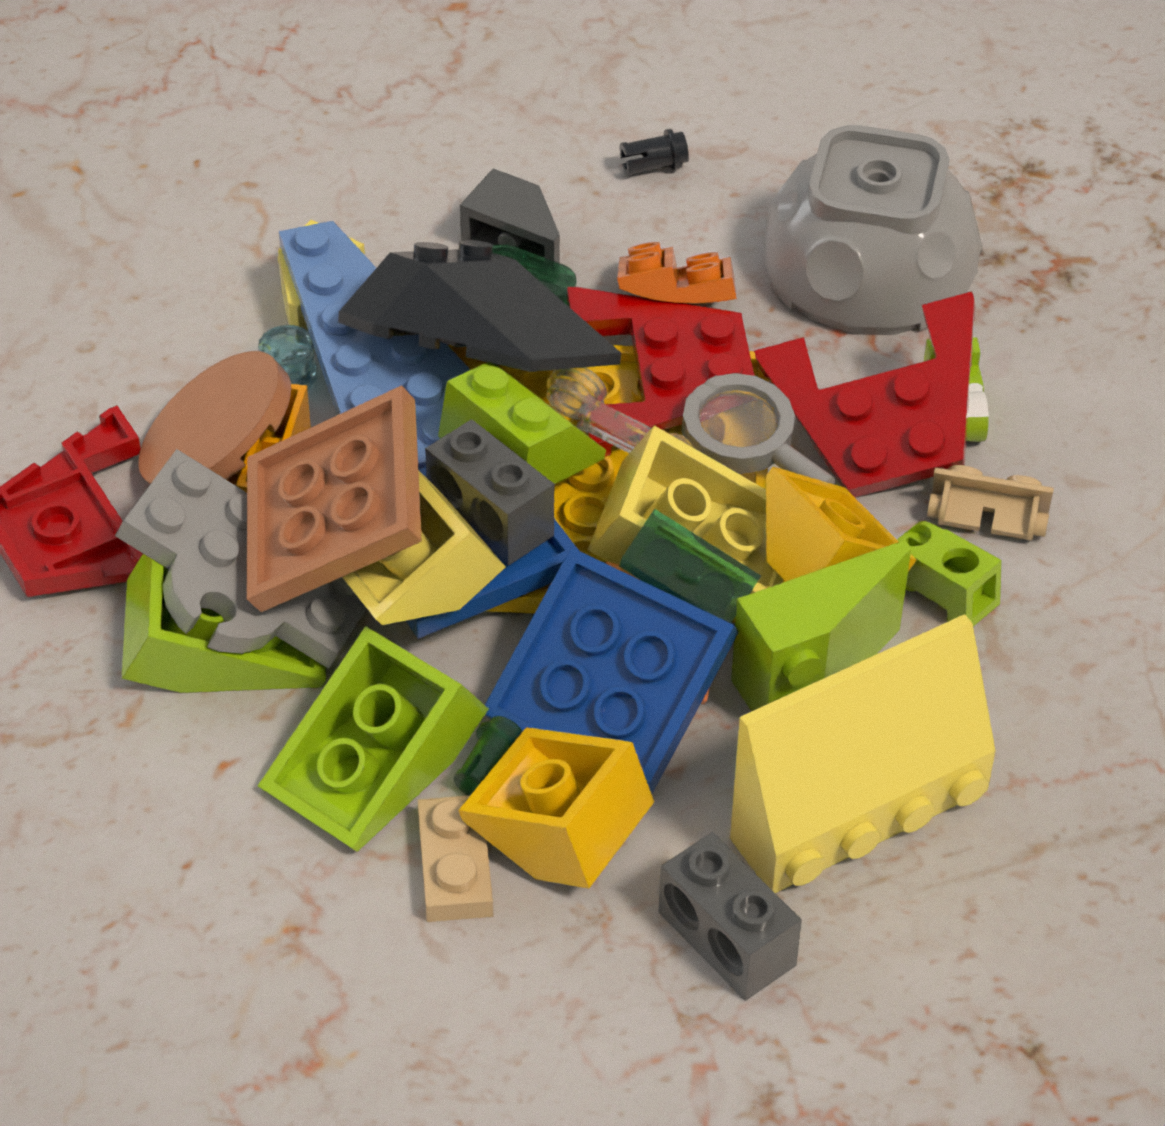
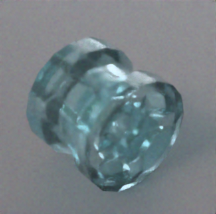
[258,325,318,390]

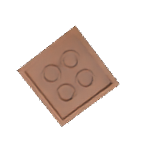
[247,385,422,612]

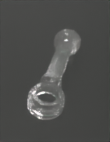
[546,367,694,453]

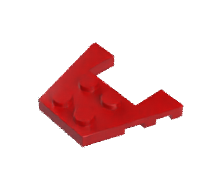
[567,287,757,457]
[754,291,976,498]
[0,405,143,597]

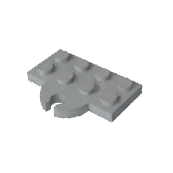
[115,449,366,669]

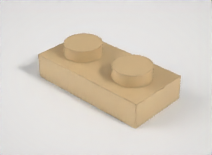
[417,795,493,922]

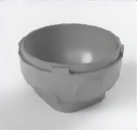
[764,125,983,335]

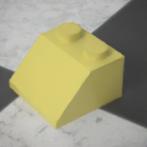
[342,470,506,625]

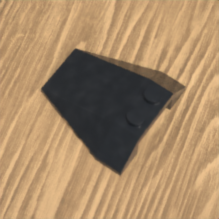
[338,240,621,372]

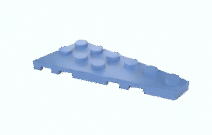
[279,221,470,469]

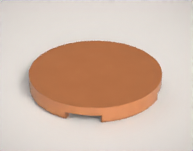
[138,351,291,485]

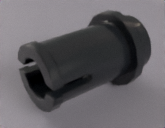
[619,128,689,176]

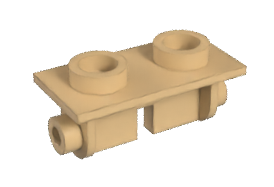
[927,465,1054,541]

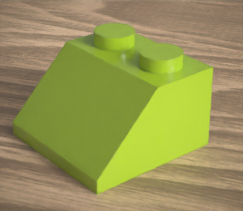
[438,362,606,484]

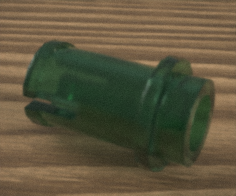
[453,716,523,796]

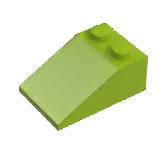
[731,540,912,712]
[121,554,326,693]
[258,626,489,852]

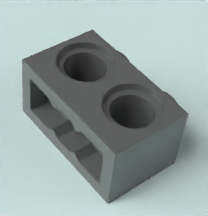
[425,419,554,566]
[658,832,802,1001]

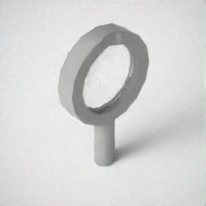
[681,373,835,484]

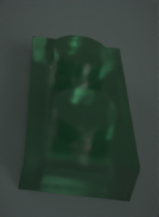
[619,509,761,623]

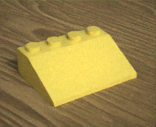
[730,614,996,893]

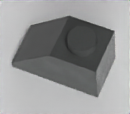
[460,168,560,282]

